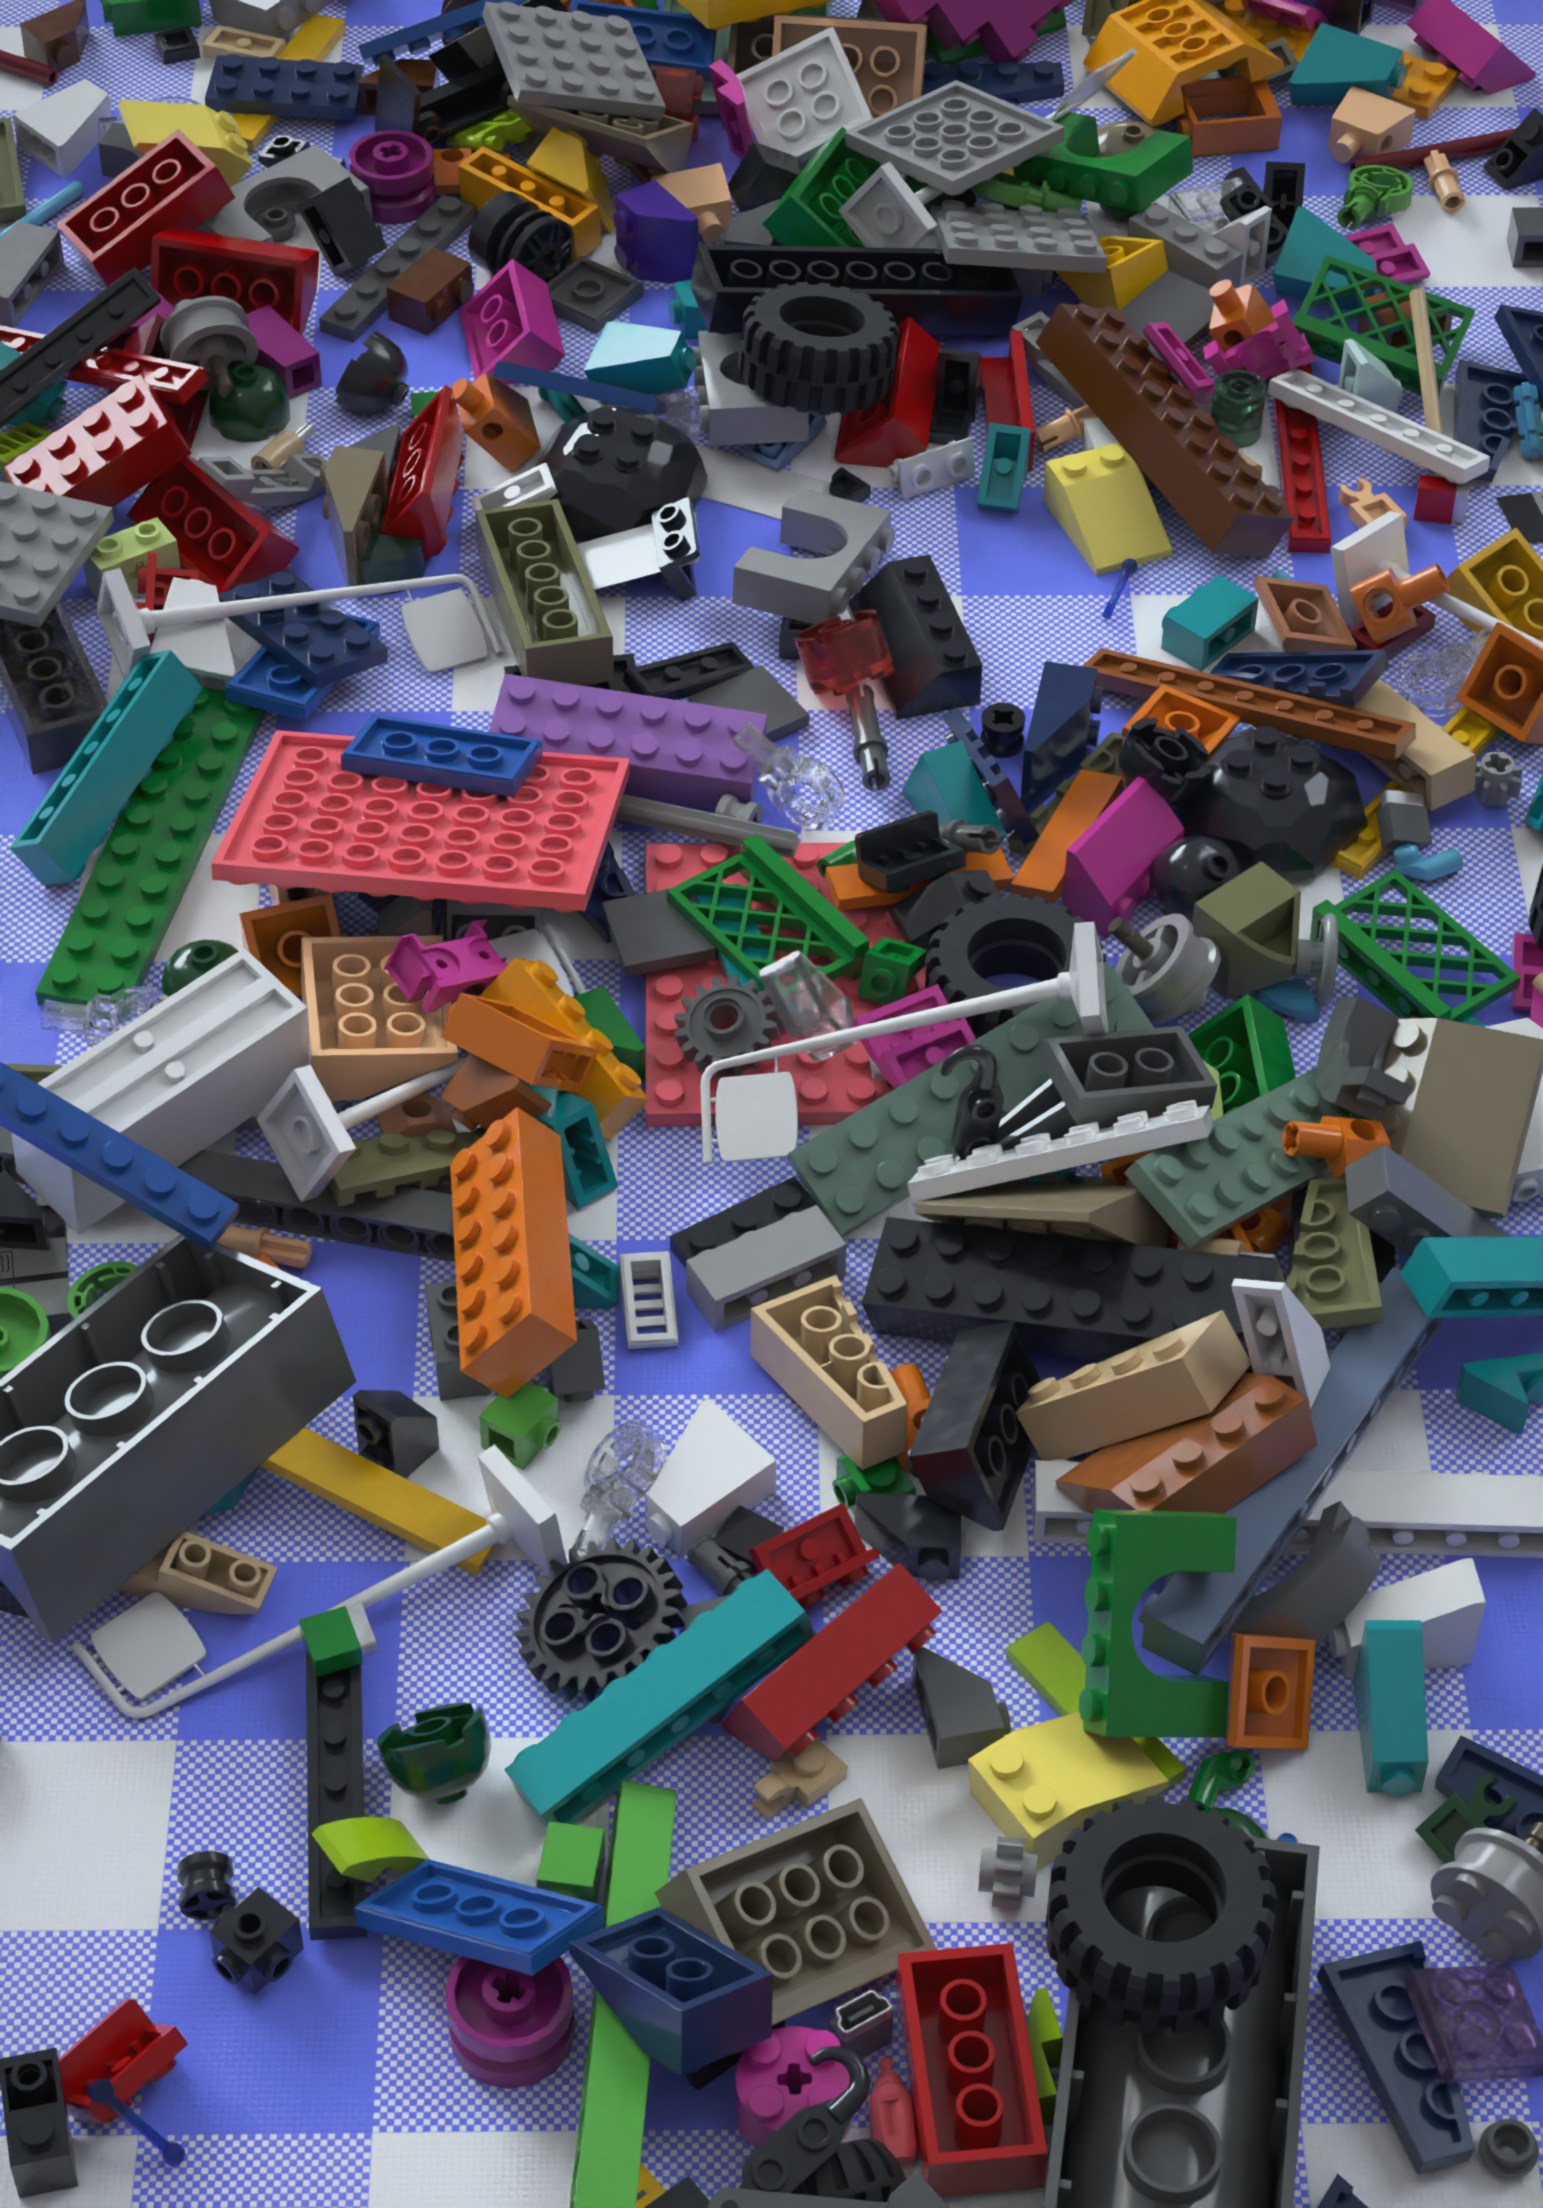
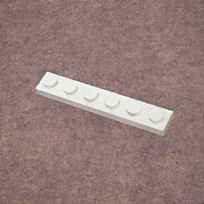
[1268,368,1490,484]

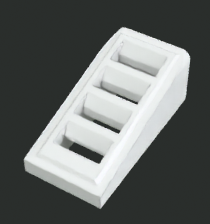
[618,1251,679,1349]

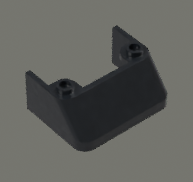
[374,49,513,145]

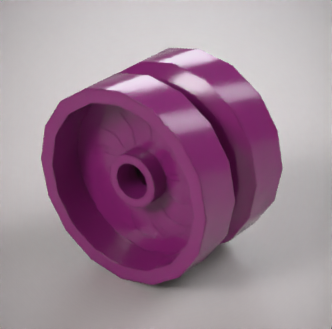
[349,130,436,225]
[445,1956,576,2089]

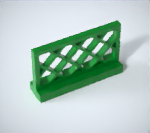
[1292,255,1476,396]
[667,834,870,1009]
[1310,869,1521,1022]

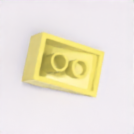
[118,99,253,187]
[1043,442,1173,576]
[968,1711,1169,1871]

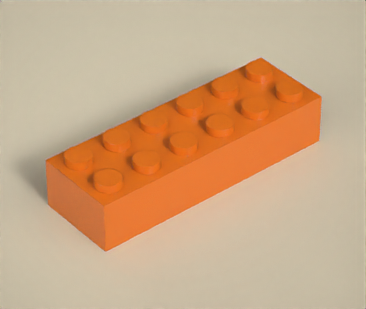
[450,1107,577,1399]

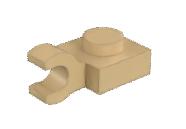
[752,1738,848,1820]

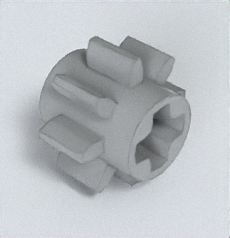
[1471,752,1523,807]
[978,1836,1038,1909]

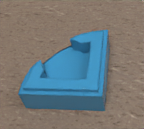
[1258,978,1321,1023]

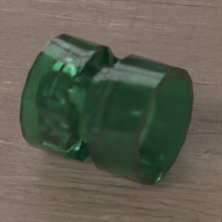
[1210,370,1266,448]

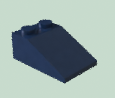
[1020,661,1104,816]
[569,1907,773,2076]

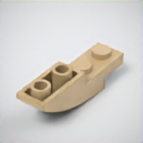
[117,1531,278,1614]

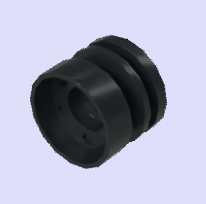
[468,191,574,283]

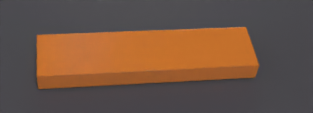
[1011,769,1124,904]
[825,846,1014,911]

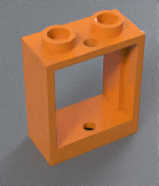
[1171,76,1282,157]
[441,993,599,1094]

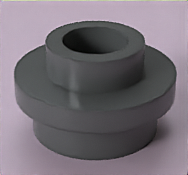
[257,207,296,243]
[1478,2119,1539,2179]

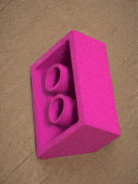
[1406,0,1537,94]
[459,259,565,385]
[1062,776,1184,938]

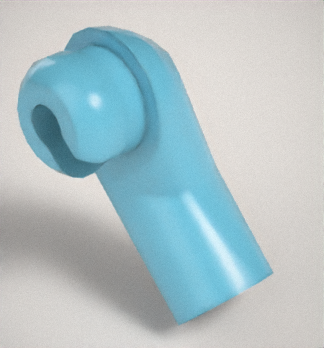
[1394,843,1463,881]

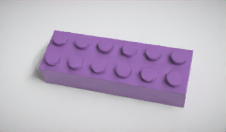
[489,674,767,811]

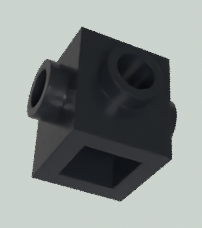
[209,1887,304,1994]

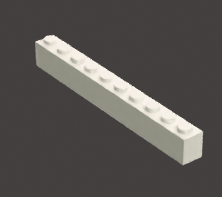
[1033,1459,1543,1558]

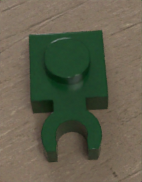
[1415,1773,1519,1864]

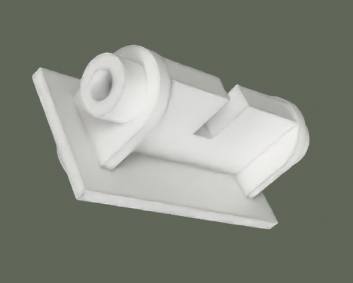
[888,437,976,500]

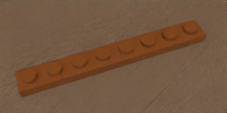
[1082,648,1416,760]

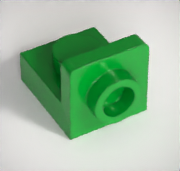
[858,937,927,1005]
[832,1455,916,1515]

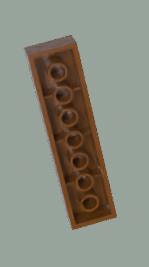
[1035,303,1295,558]

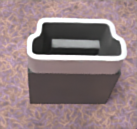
[1376,790,1432,852]
[828,1990,893,2059]

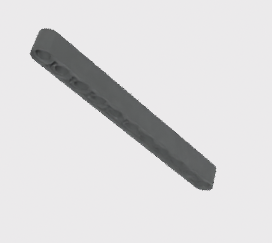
[0,1126,455,1262]

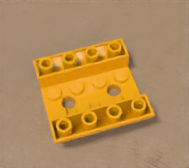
[1083,0,1284,127]

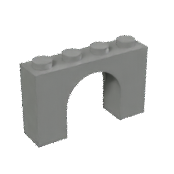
[209,0,336,38]
[195,144,373,243]
[691,330,809,446]
[732,487,895,628]

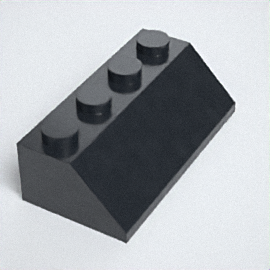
[847,554,983,720]
[908,1320,1041,1531]

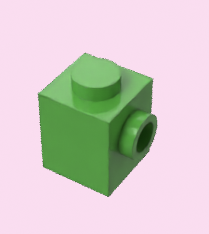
[479,1382,561,1470]
[536,1821,606,1904]

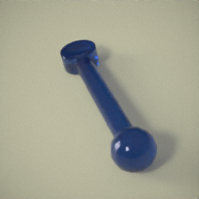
[1102,558,1138,620]
[88,2079,185,2166]

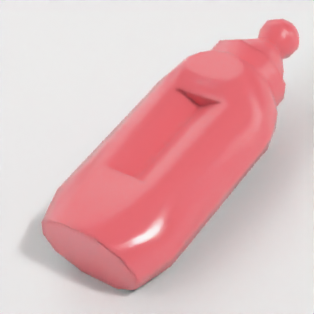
[868,2058,919,2167]

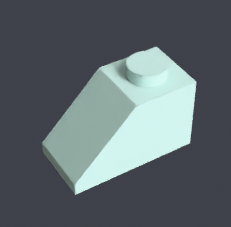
[1338,339,1403,414]

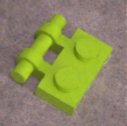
[447,110,532,153]

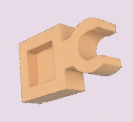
[1338,478,1408,529]

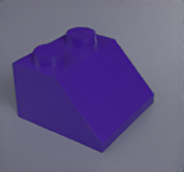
[613,180,699,284]

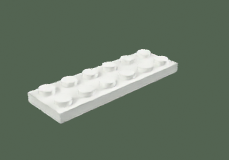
[907,1100,1213,1203]

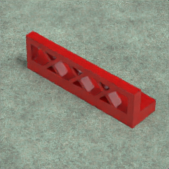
[982,331,1035,472]

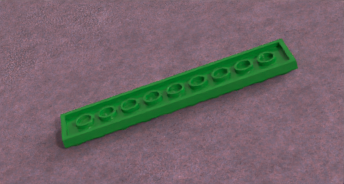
[35,687,267,1020]

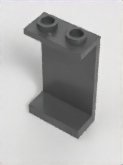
[1120,270,1215,363]

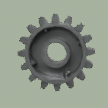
[674,975,780,1078]

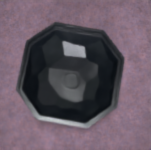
[534,406,708,543]
[1170,726,1368,880]

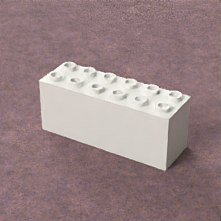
[11,948,309,1234]

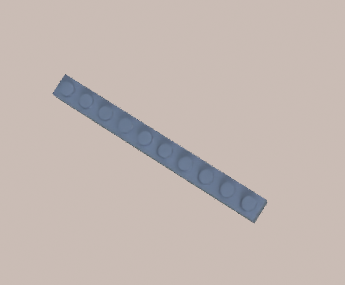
[1139,1267,1443,1676]

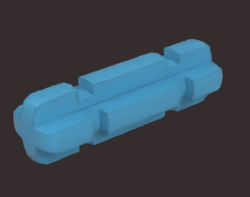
[1513,382,1543,461]

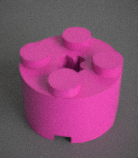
[735,2026,852,2149]

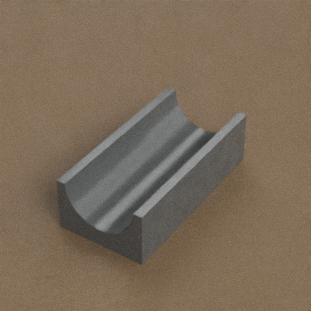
[0,1234,357,1644]
[1043,1836,1320,2208]

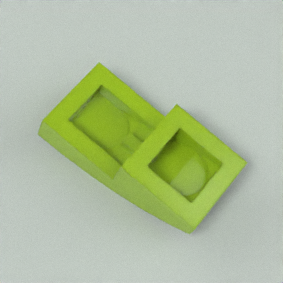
[312,1817,429,1883]
[1027,1987,1063,2125]

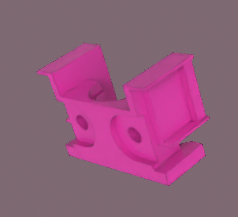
[1203,299,1315,406]
[383,918,509,1014]

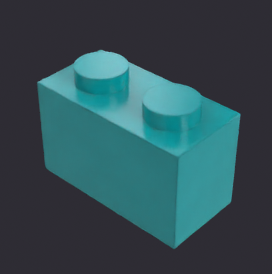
[1161,574,1259,672]

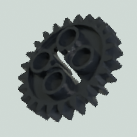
[515,1537,687,1703]

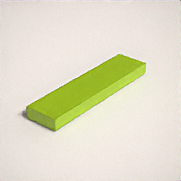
[1005,1621,1186,1804]

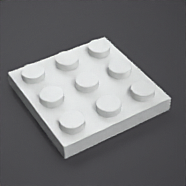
[736,26,874,163]

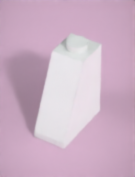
[13,78,112,179]
[149,577,236,690]
[646,1398,776,1558]
[1328,1558,1486,1678]

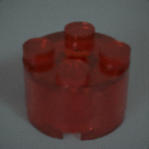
[650,65,703,141]
[794,609,894,696]

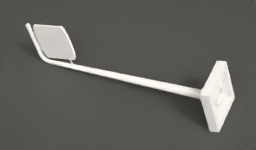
[838,48,1137,248]
[1331,511,1543,648]
[96,568,504,681]
[700,922,1108,1165]
[256,924,587,1202]
[71,1444,567,1719]

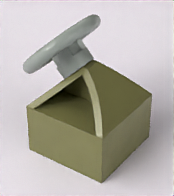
[1192,861,1338,1007]

